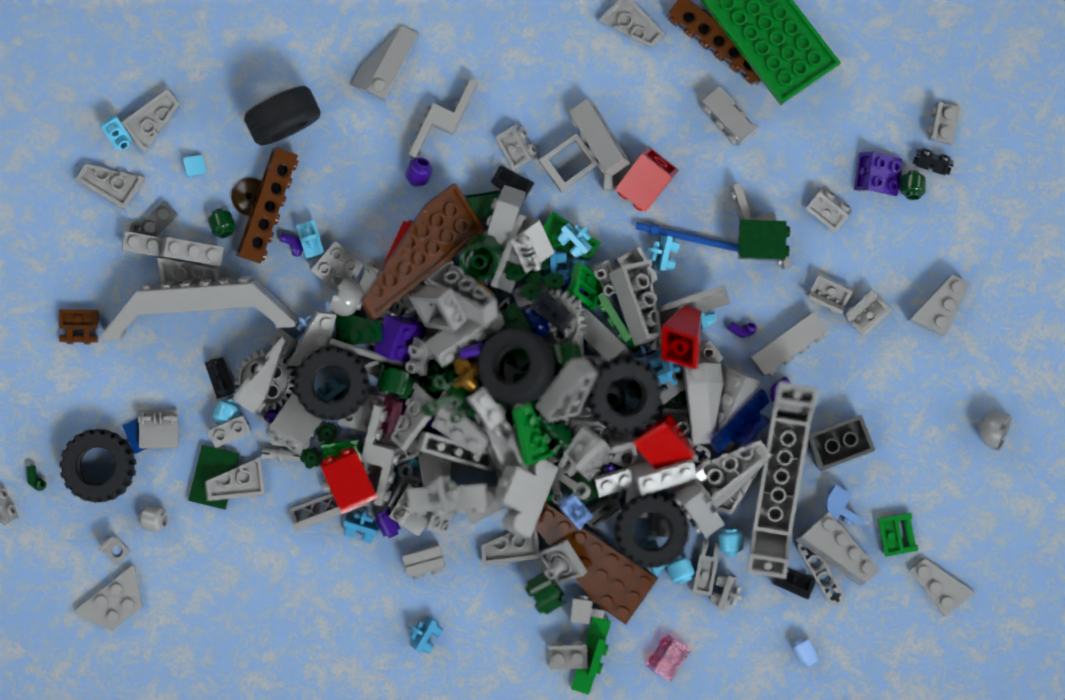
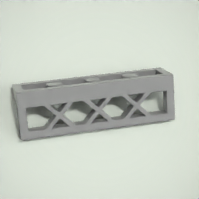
[491,214,537,293]
[656,285,731,327]
[289,493,369,531]

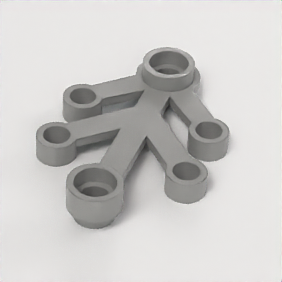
[544,450,591,505]

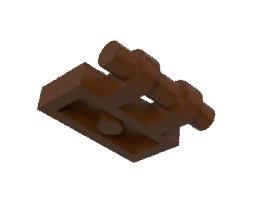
[59,309,99,345]

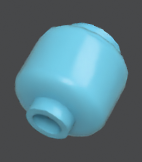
[212,398,241,425]
[718,527,744,556]
[667,555,694,585]

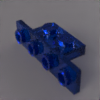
[710,389,770,453]

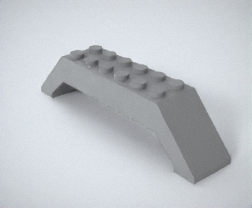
[101,276,298,340]
[747,382,818,579]

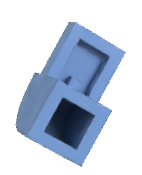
[825,484,861,525]

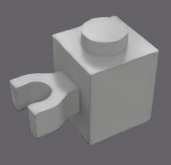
[570,595,605,624]

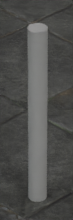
[329,338,405,368]

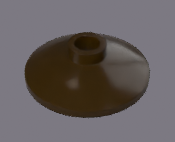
[231,178,269,216]

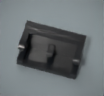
[491,165,534,202]
[531,290,576,333]
[771,568,816,600]

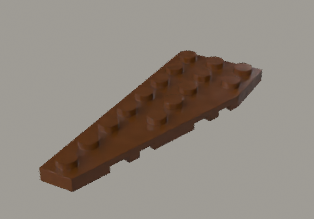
[360,183,485,318]
[535,501,659,625]

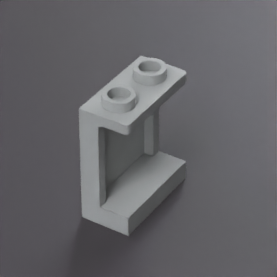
[267,393,323,454]

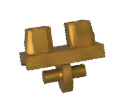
[453,356,480,392]

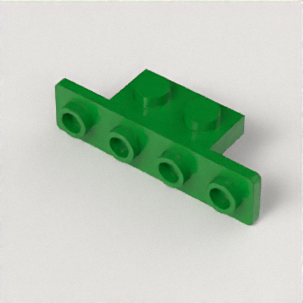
[571,617,611,694]

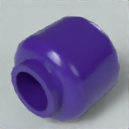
[405,157,433,187]

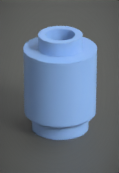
[792,637,819,667]

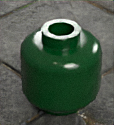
[901,170,926,200]
[208,209,236,238]

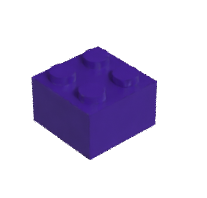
[373,315,427,361]

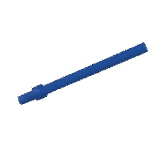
[635,222,738,252]

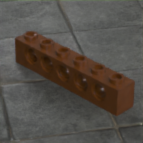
[667,0,761,85]
[236,147,299,264]

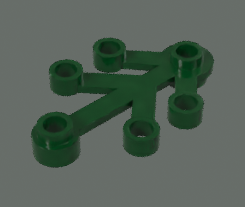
[421,370,484,424]

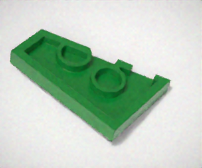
[543,212,601,259]
[597,292,640,352]
[512,404,554,466]

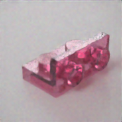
[381,396,403,440]
[646,634,692,682]

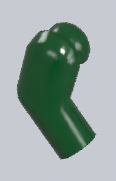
[26,466,47,491]

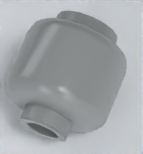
[138,505,168,532]

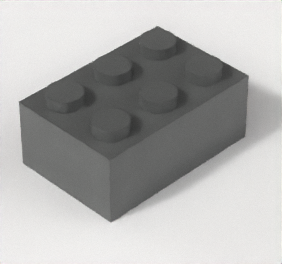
[808,414,876,471]

